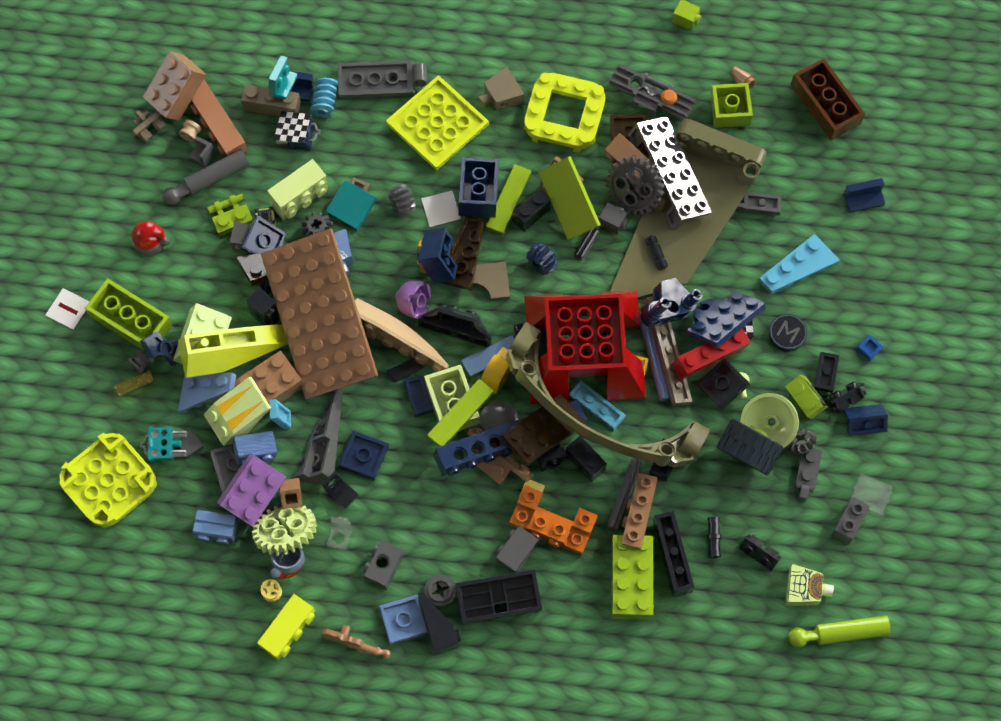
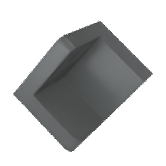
[189,136,215,168]

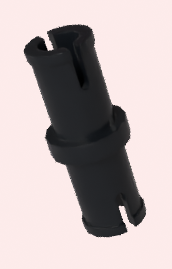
[706,517,722,558]

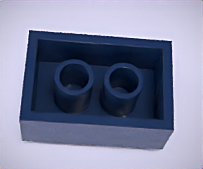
[458,157,499,218]

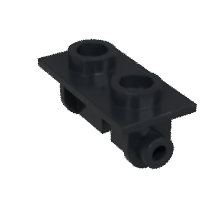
[825,381,866,413]
[739,534,781,572]

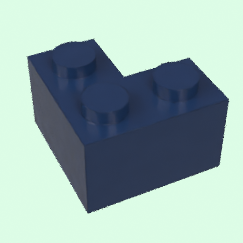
[418,227,458,284]

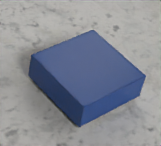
[856,335,884,362]

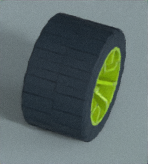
[716,419,783,476]

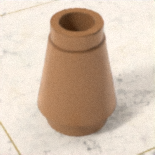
[729,66,756,90]

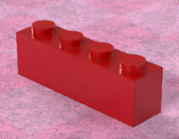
[671,328,751,380]

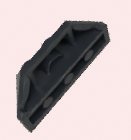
[418,305,491,347]

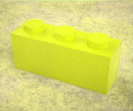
[257,594,315,660]

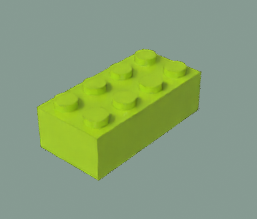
[85,278,173,350]
[611,535,653,620]

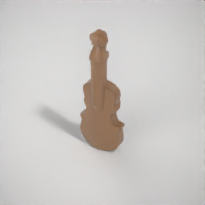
[321,625,390,659]

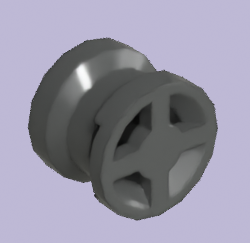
[127,350,152,374]

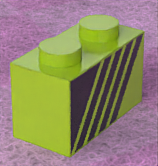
[785,375,828,419]

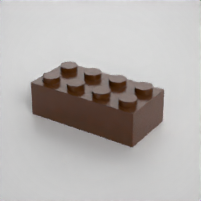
[790,58,865,140]

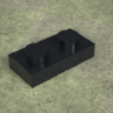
[814,352,840,393]

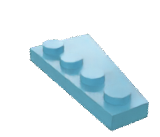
[759,234,840,294]

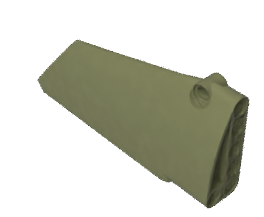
[610,119,767,298]

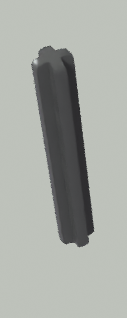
[607,458,642,531]

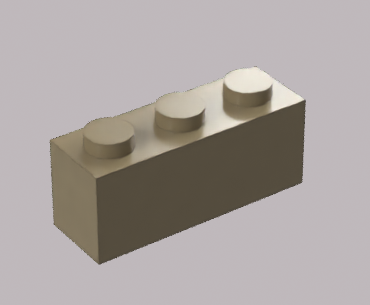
[241,85,301,117]

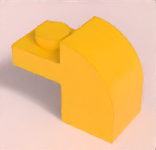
[481,347,510,394]

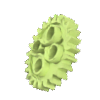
[252,505,317,556]

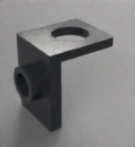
[321,471,359,509]

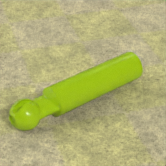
[788,616,891,648]

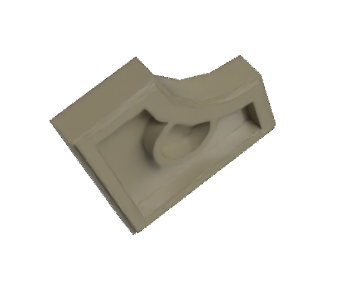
[473,262,510,301]

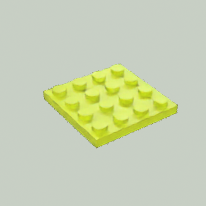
[386,75,489,171]

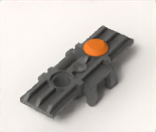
[607,64,697,120]

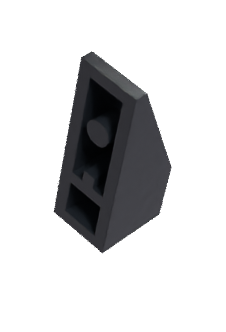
[418,592,461,655]

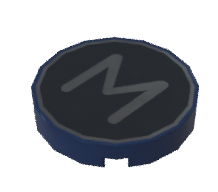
[769,314,807,351]

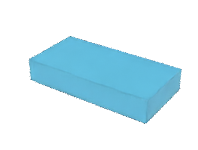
[269,399,291,430]

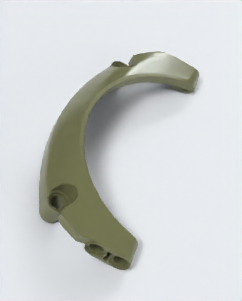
[506,322,710,467]

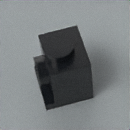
[538,444,567,472]

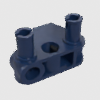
[640,278,703,327]

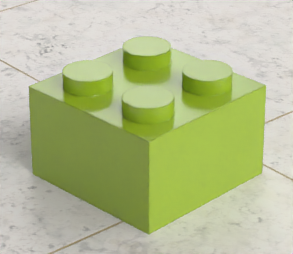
[710,83,753,128]

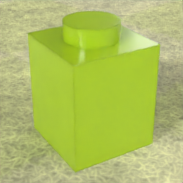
[672,0,701,30]

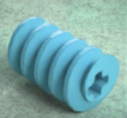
[310,78,338,118]

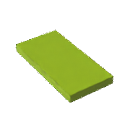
[538,156,601,240]

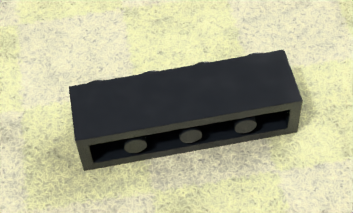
[653,511,695,597]

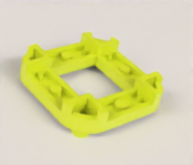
[524,73,605,152]

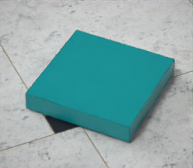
[326,180,377,230]

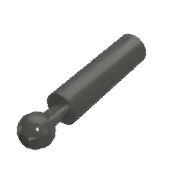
[162,149,250,205]

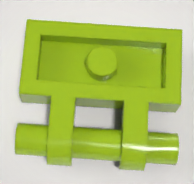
[207,194,253,236]

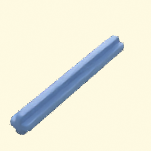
[639,312,670,401]

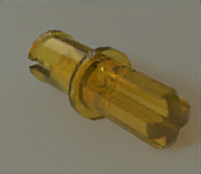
[114,371,154,396]

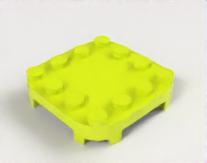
[59,433,157,528]

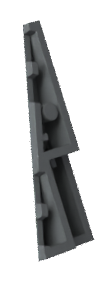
[291,389,343,485]

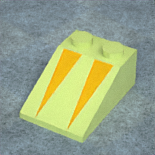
[204,377,271,446]

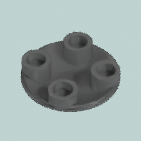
[480,401,519,431]

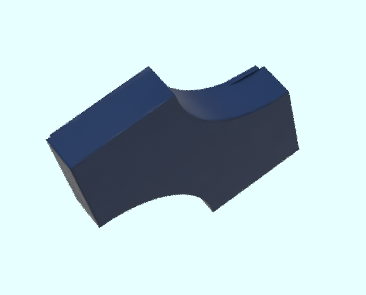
[140,332,178,366]

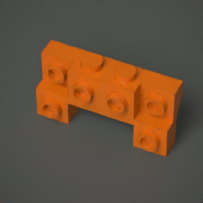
[509,485,598,555]

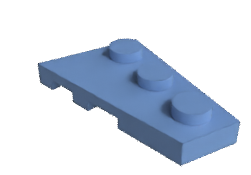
[178,372,236,414]

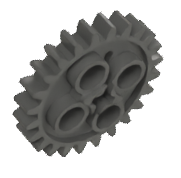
[605,155,665,216]

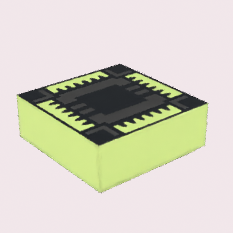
[254,207,276,226]

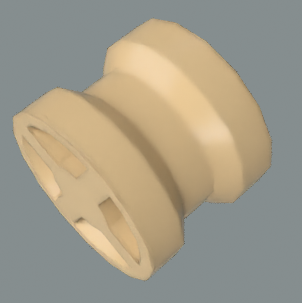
[179,120,202,142]

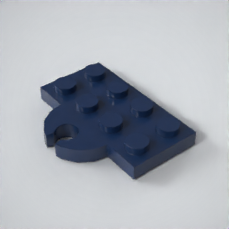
[687,291,766,349]

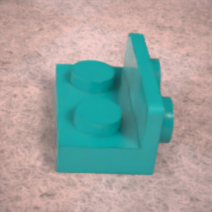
[269,56,297,100]

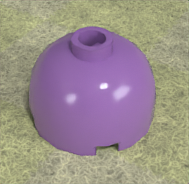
[395,280,431,319]

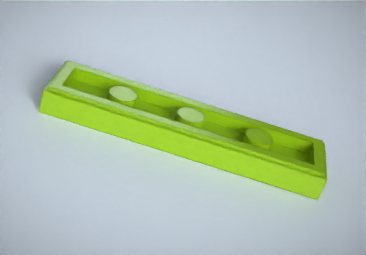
[486,164,532,235]
[427,379,494,447]

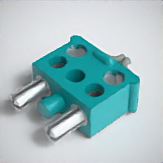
[140,426,187,463]

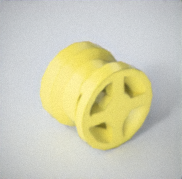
[260,579,282,602]

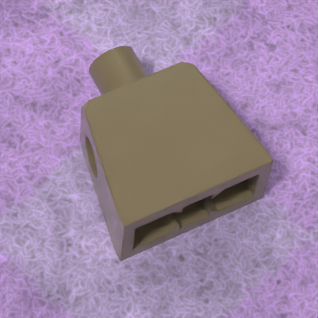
[478,67,524,111]

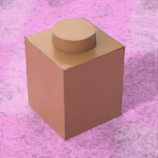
[280,478,303,509]

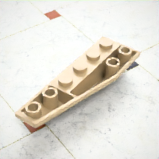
[355,298,449,372]

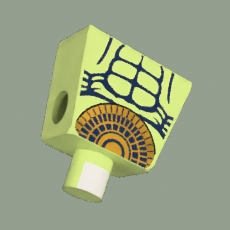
[785,564,834,606]

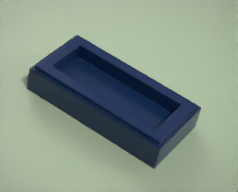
[404,375,434,417]

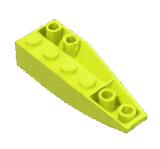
[178,325,288,378]

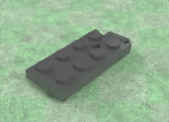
[338,60,427,99]

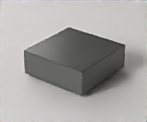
[177,431,204,459]

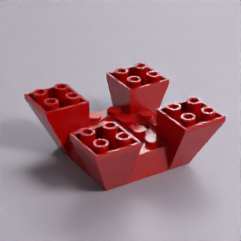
[524,290,646,405]

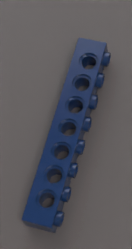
[433,400,587,476]

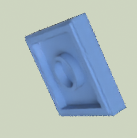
[379,594,429,645]

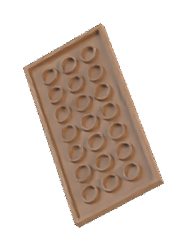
[260,229,378,400]

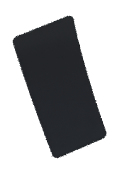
[387,358,425,382]

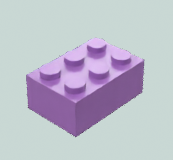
[217,453,286,526]

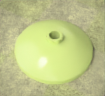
[740,393,799,448]

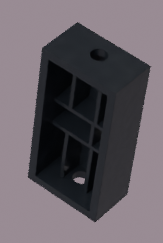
[455,569,542,625]

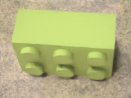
[267,159,328,221]
[173,303,232,364]
[424,364,480,430]

